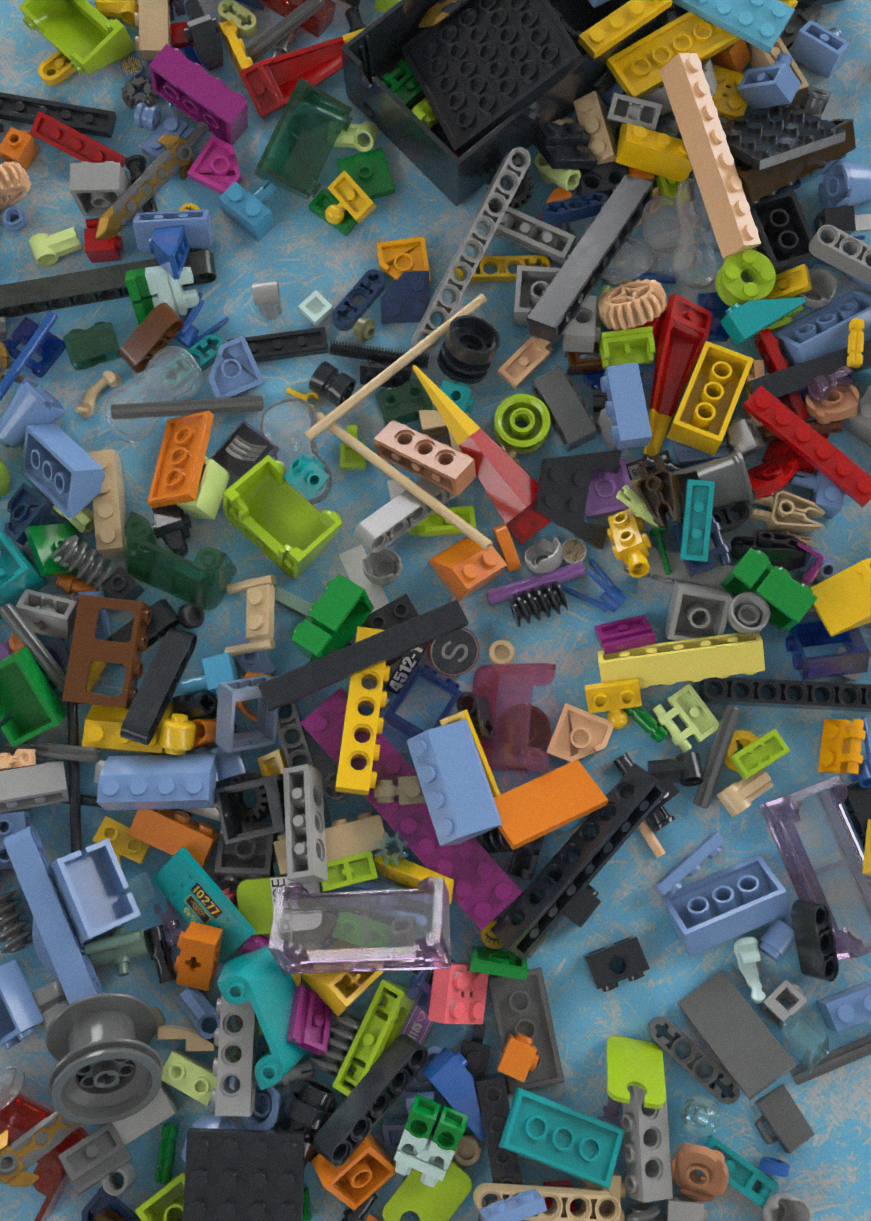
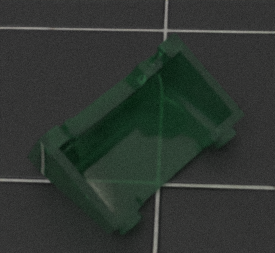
[253,77,353,200]
[124,511,237,611]

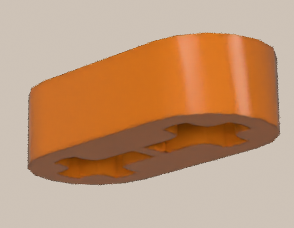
[492,523,521,573]

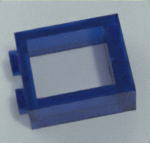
[785,621,870,680]
[383,664,462,738]

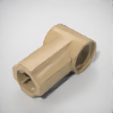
[716,769,774,817]

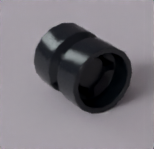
[309,361,356,407]

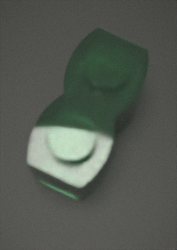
[63,321,121,370]

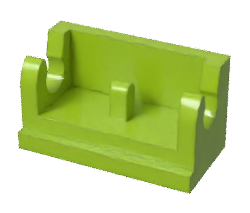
[598,326,655,369]
[320,851,378,892]

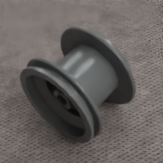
[46,993,163,1124]

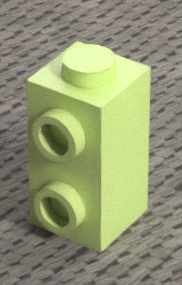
[162,1048,217,1106]

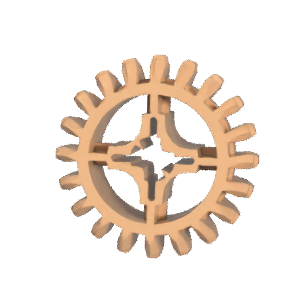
[0,162,31,210]
[597,279,667,330]

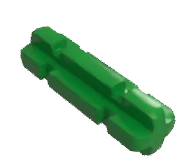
[623,707,668,743]
[154,1123,179,1184]

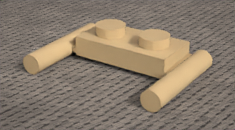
[225,574,276,657]

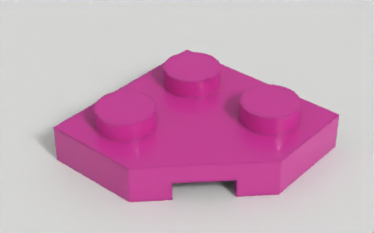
[187,135,242,195]

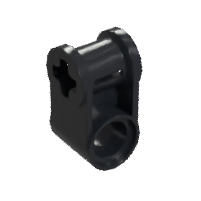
[456,691,496,740]

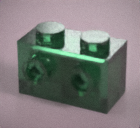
[375,379,433,427]

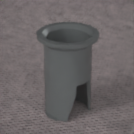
[667,446,754,522]

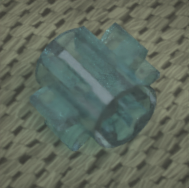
[374,832,408,866]

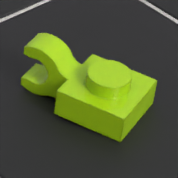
[340,425,366,470]

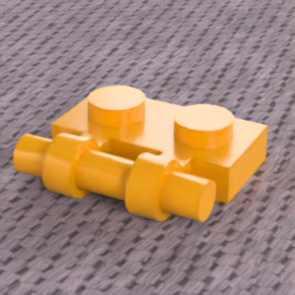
[818,719,866,775]

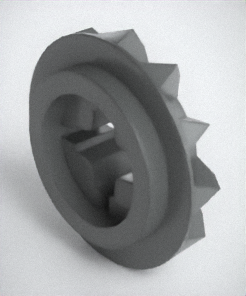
[121,74,159,110]

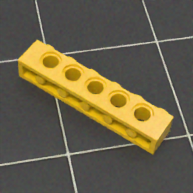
[335,627,390,796]

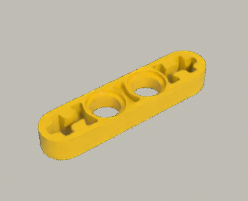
[455,255,550,283]

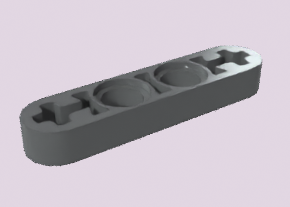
[648,1016,740,1104]

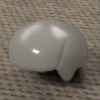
[797,270,838,309]
[524,537,563,574]
[361,548,403,586]
[763,1192,811,1221]

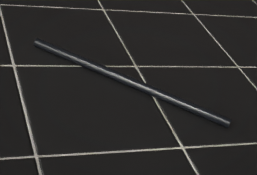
[67,702,82,860]

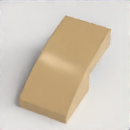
[158,1024,219,1051]

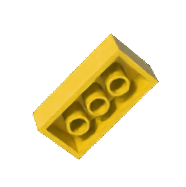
[666,341,754,456]

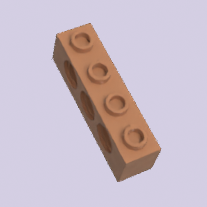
[374,419,476,497]

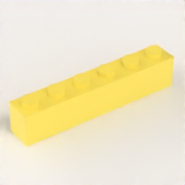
[597,632,765,689]

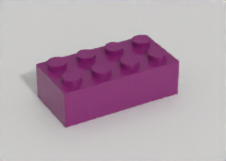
[149,44,248,145]

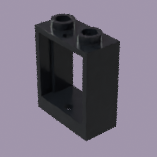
[214,774,285,844]

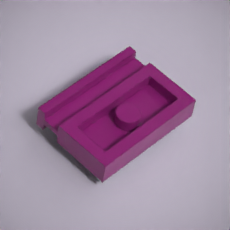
[594,615,656,655]
[287,984,332,1056]

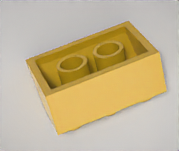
[615,123,692,183]
[82,703,173,755]

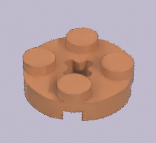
[806,380,859,424]
[671,1143,729,1202]

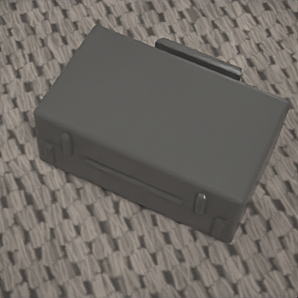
[755,1084,815,1154]

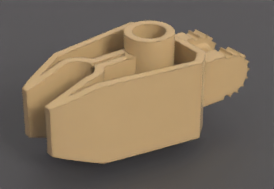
[749,490,825,534]

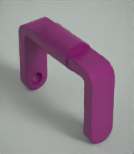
[797,542,823,586]

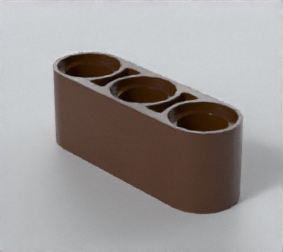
[119,303,184,373]

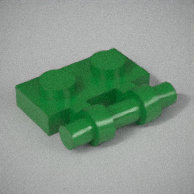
[380,59,424,108]

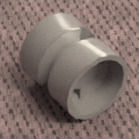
[32,979,69,1032]

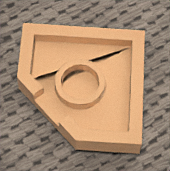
[546,703,614,763]

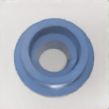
[2,207,28,232]

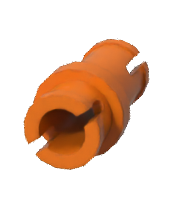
[56,574,99,595]

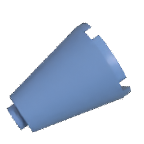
[818,160,871,208]
[0,377,66,448]

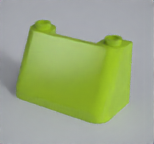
[18,0,136,75]
[223,455,343,579]

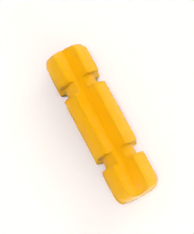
[847,318,865,368]

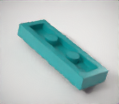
[679,479,715,562]

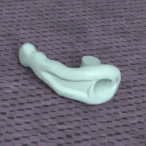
[734,937,766,1004]

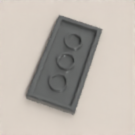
[488,967,564,1093]
[677,970,796,1100]

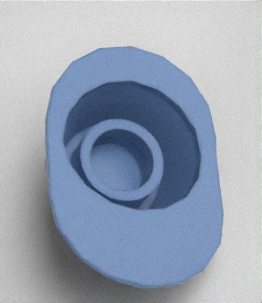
[229,1076,282,1130]

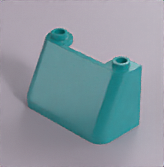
[217,945,308,1090]

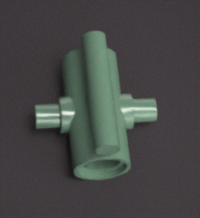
[84,925,151,977]

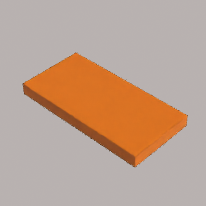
[147,411,214,508]
[494,759,608,850]

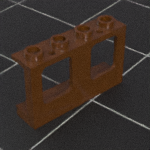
[62,594,151,709]

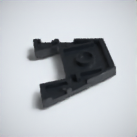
[533,450,621,550]

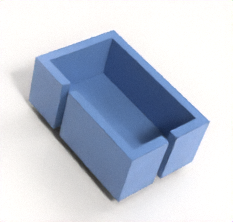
[49,838,141,944]

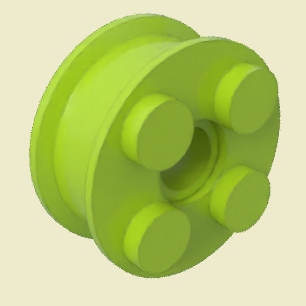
[715,249,776,307]
[493,394,551,455]

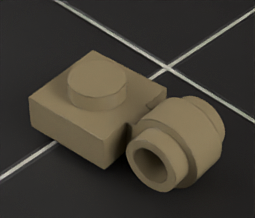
[374,776,426,805]

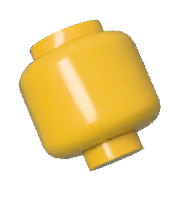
[159,714,196,755]

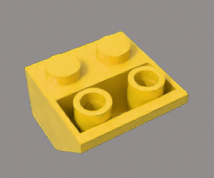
[300,939,385,1017]

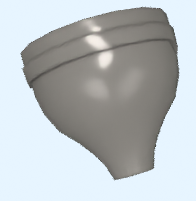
[727,592,770,634]

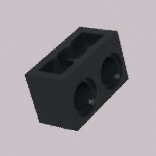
[576,161,628,199]

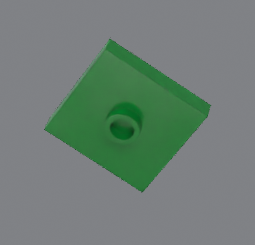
[336,147,395,200]
[24,523,81,577]
[470,945,528,980]

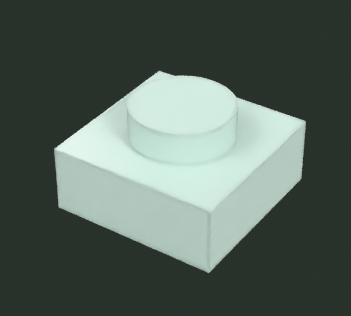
[298,290,334,326]

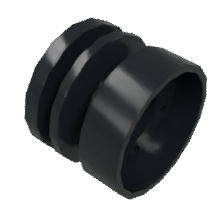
[437,315,500,384]

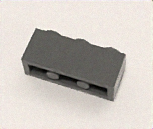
[532,367,597,452]

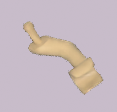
[75,371,122,418]

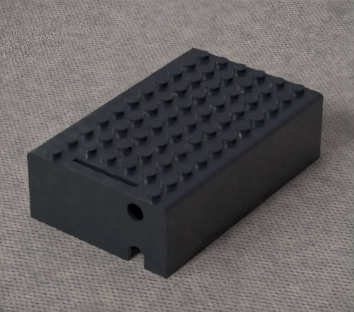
[341,0,657,206]

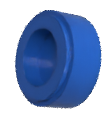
[759,1156,790,1177]

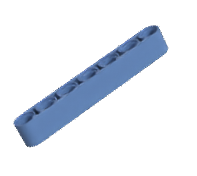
[4,826,104,1005]

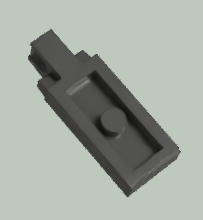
[780,2,823,49]

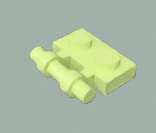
[652,683,720,753]

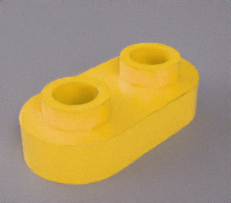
[38,50,76,86]

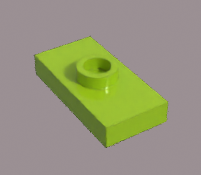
[729,728,790,780]

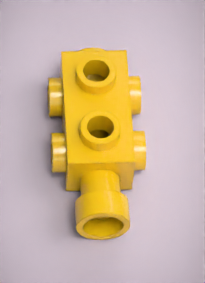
[607,508,652,578]

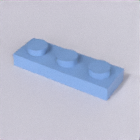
[653,832,725,895]

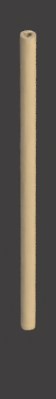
[304,293,487,441]
[314,412,493,550]

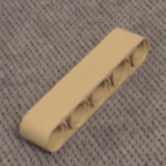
[473,1183,621,1221]

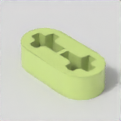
[218,0,258,37]

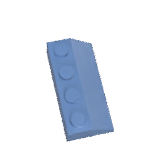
[772,290,871,367]
[21,424,105,518]
[407,720,503,846]
[97,753,217,811]
[661,855,790,957]

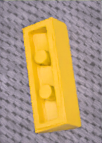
[374,851,454,905]

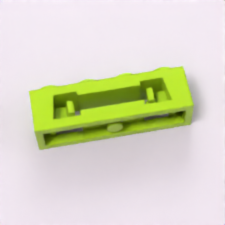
[332,980,415,1096]

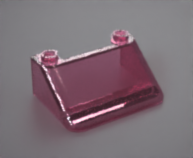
[472,663,556,776]

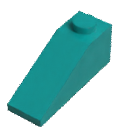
[720,297,806,347]

